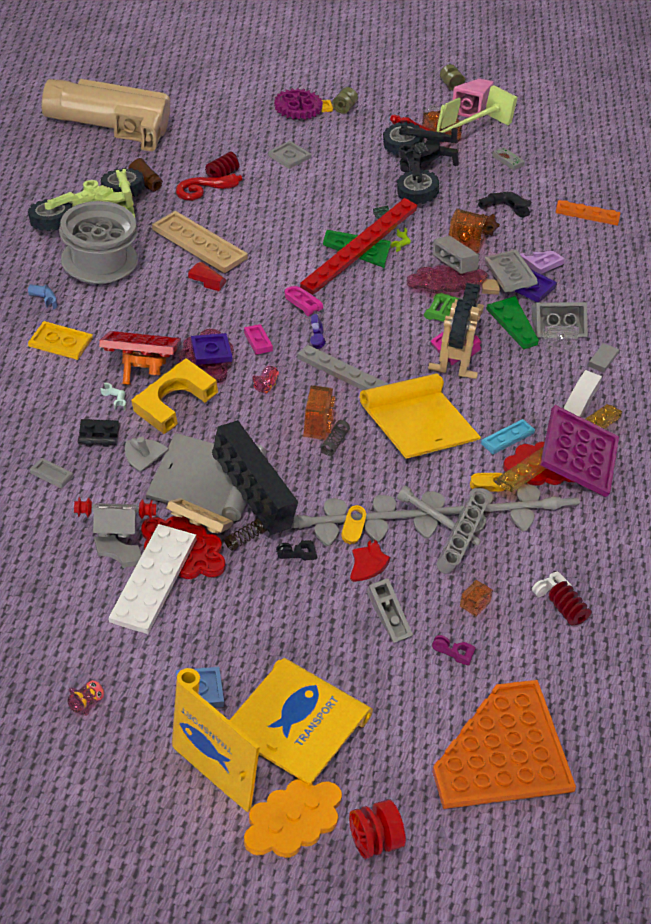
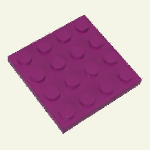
[540,405,619,497]

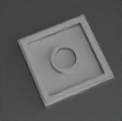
[268,141,312,169]

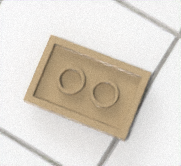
[166,498,234,533]

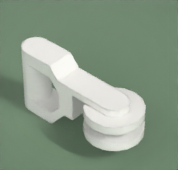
[532,571,572,597]

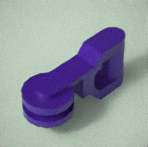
[310,314,326,349]

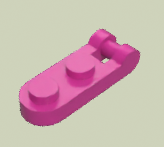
[285,286,323,316]

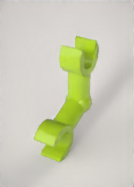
[391,227,411,252]

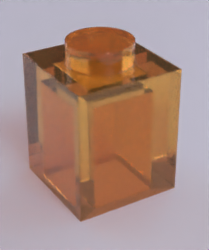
[460,580,493,617]

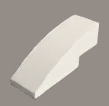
[563,370,602,417]

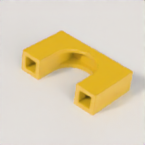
[131,358,218,434]

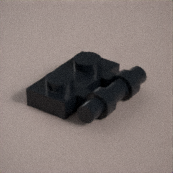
[78,419,119,447]

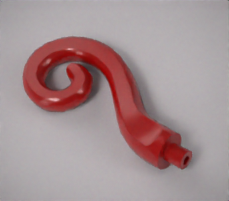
[176,174,243,201]

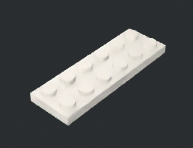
[109,524,197,634]

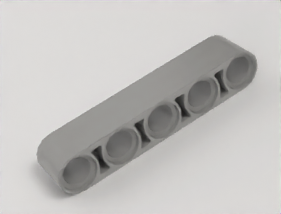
[437,490,489,574]

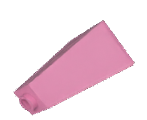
[453,78,493,120]

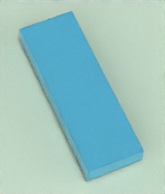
[481,419,535,454]

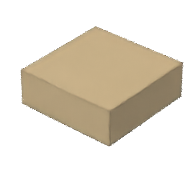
[482,279,500,295]

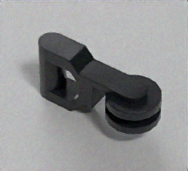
[276,540,318,561]

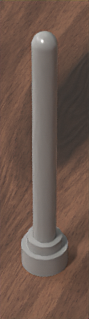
[397,485,481,545]

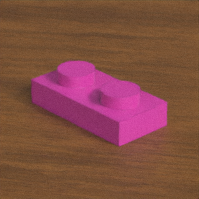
[244,324,273,355]

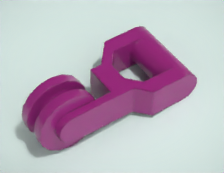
[432,635,476,666]

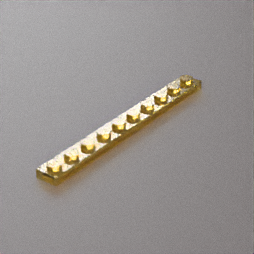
[496,404,622,492]

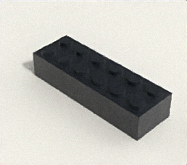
[212,420,298,535]

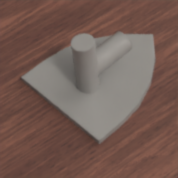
[125,437,169,472]

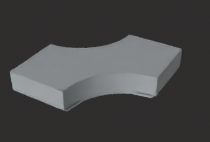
[94,534,141,568]

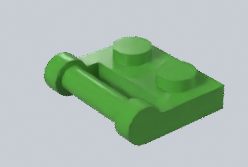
[424,292,460,322]

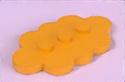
[244,779,342,858]

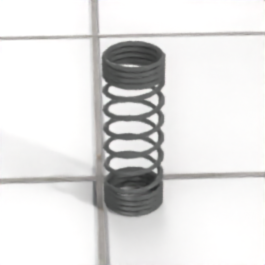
[321,420,350,456]

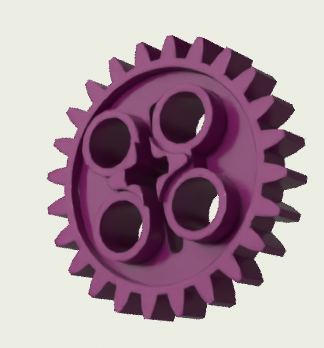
[274,88,323,120]

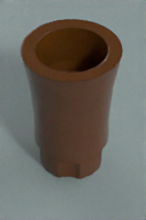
[128,158,163,192]

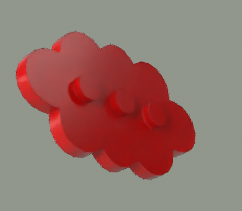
[503,441,575,486]
[141,516,226,579]

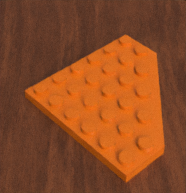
[432,680,576,809]

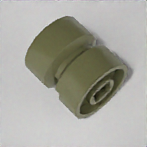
[440,64,465,91]
[332,87,358,114]

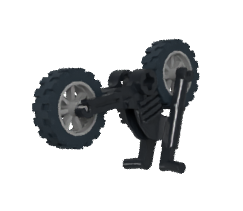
[383,122,459,204]

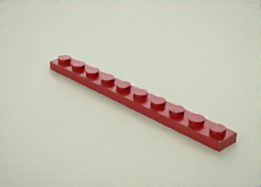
[300,198,417,295]

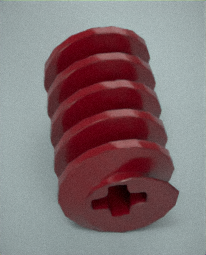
[205,151,240,178]
[548,581,592,626]

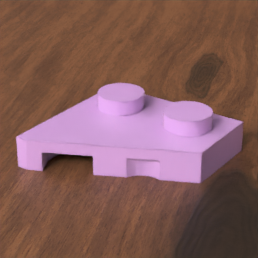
[520,251,564,274]

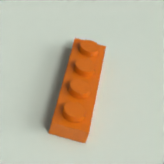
[555,200,621,226]

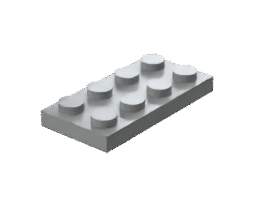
[485,250,537,292]

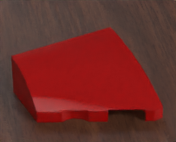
[188,262,226,292]

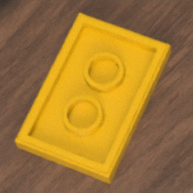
[28,321,93,360]

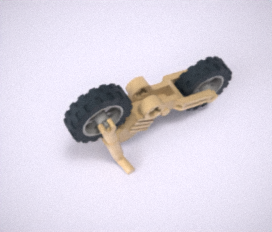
[428,283,484,379]

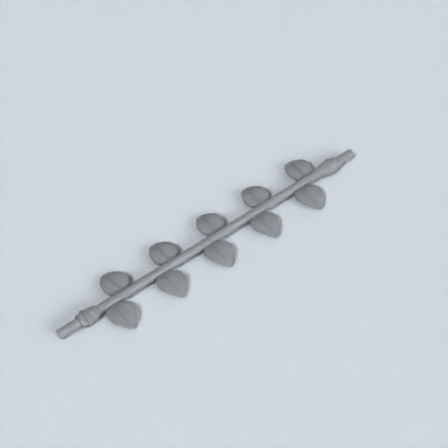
[292,484,580,546]

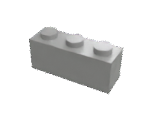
[433,236,479,274]

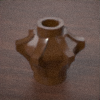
[475,214,500,236]

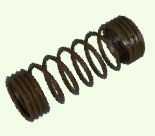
[225,518,267,551]

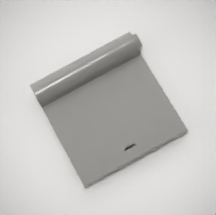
[146,433,267,521]

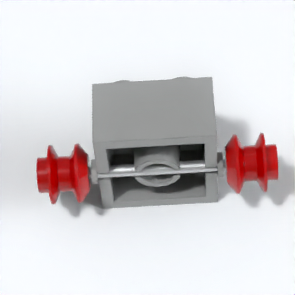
[74,497,156,537]

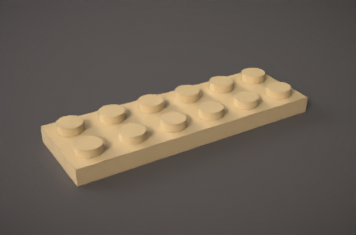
[152,211,248,273]

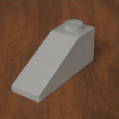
[367,578,413,643]

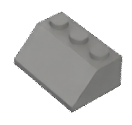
[531,302,588,337]

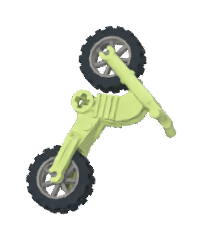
[28,168,145,231]

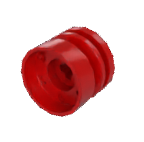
[349,799,406,859]

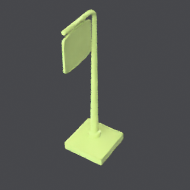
[437,85,518,133]

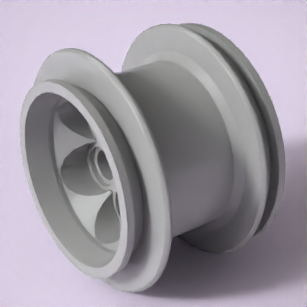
[59,201,138,284]

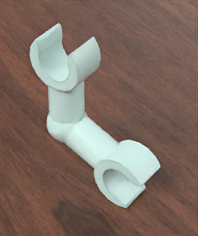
[100,383,126,411]

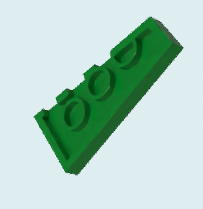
[323,230,391,268]

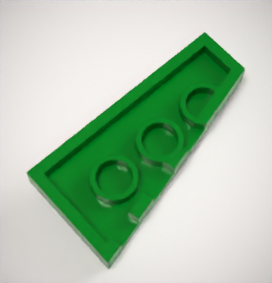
[486,296,539,350]

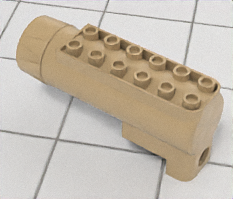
[42,79,170,151]

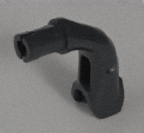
[478,192,532,218]

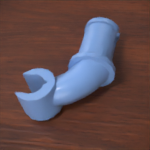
[28,284,58,310]

